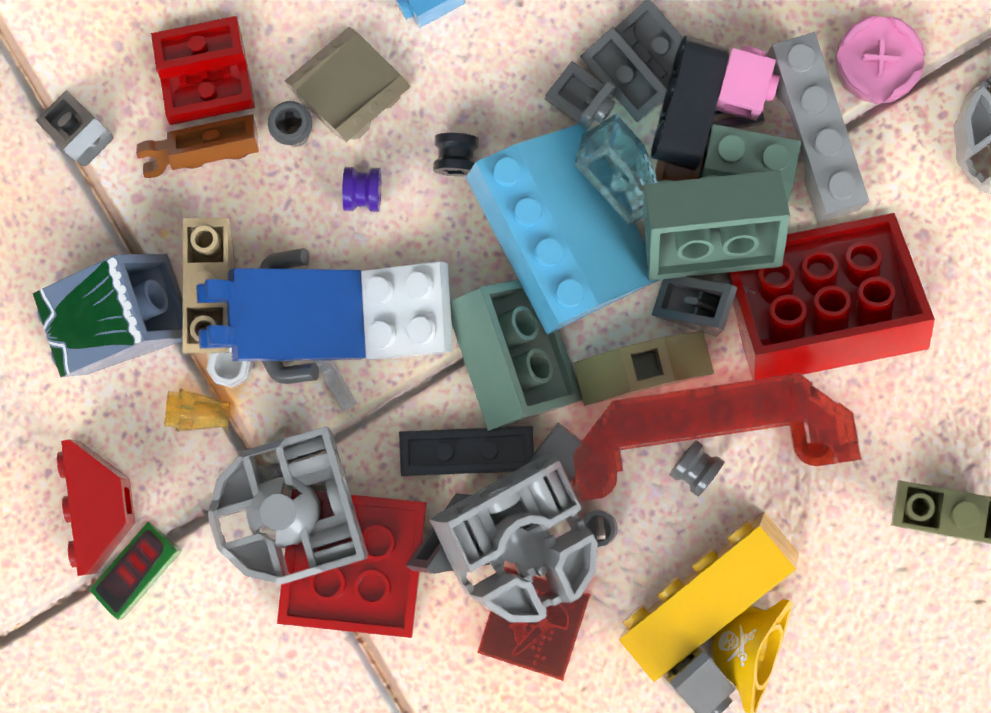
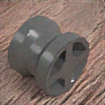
[669,440,725,497]

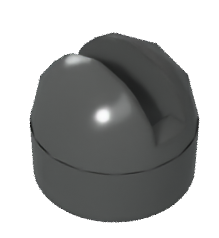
[582,510,618,547]

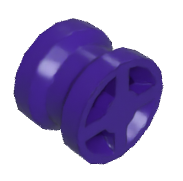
[342,167,382,212]

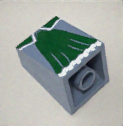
[32,254,183,378]

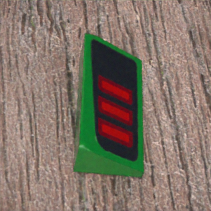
[89,521,183,620]

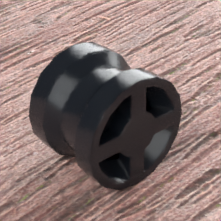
[433,133,479,177]

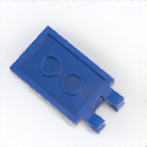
[196,268,366,361]

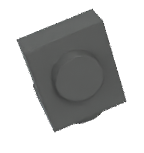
[545,61,616,131]

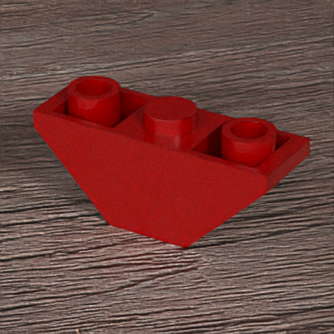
[57,439,135,576]

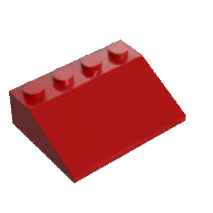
[726,213,935,385]

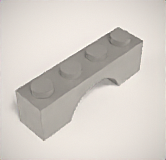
[766,32,869,223]

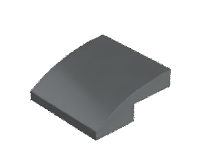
[580,0,683,122]

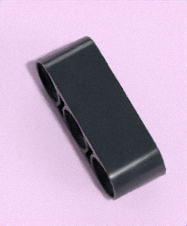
[651,35,729,171]

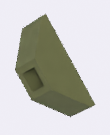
[573,331,714,406]
[891,480,991,545]

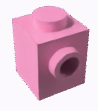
[715,46,780,121]

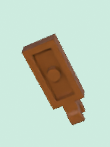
[136,114,259,178]

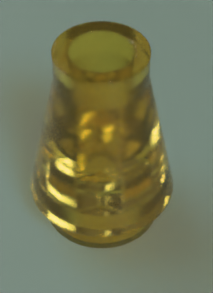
[164,388,231,432]

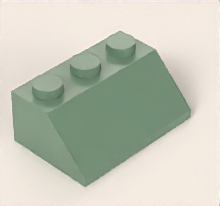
[643,170,790,281]
[450,279,582,431]

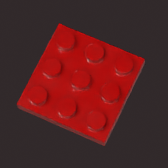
[277,488,427,638]

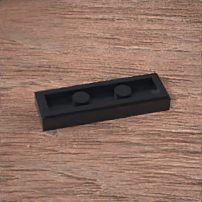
[399,426,534,477]

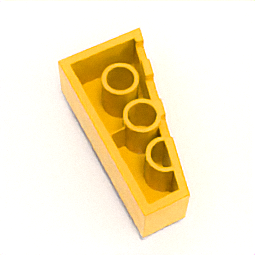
[619,512,799,682]

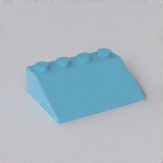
[466,124,661,335]

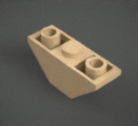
[182,218,236,354]

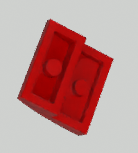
[151,16,256,125]

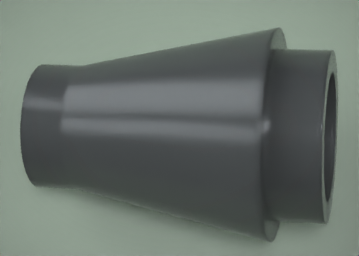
[268,101,312,147]

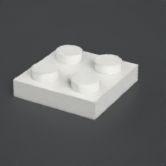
[361,261,453,360]

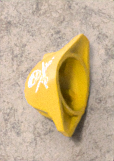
[712,599,793,713]

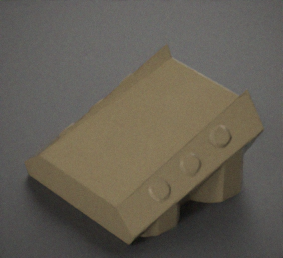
[284,27,411,143]

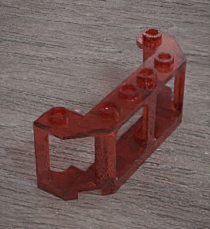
[572,373,861,502]

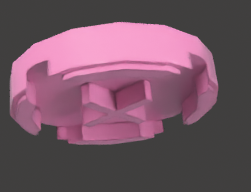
[835,16,925,104]

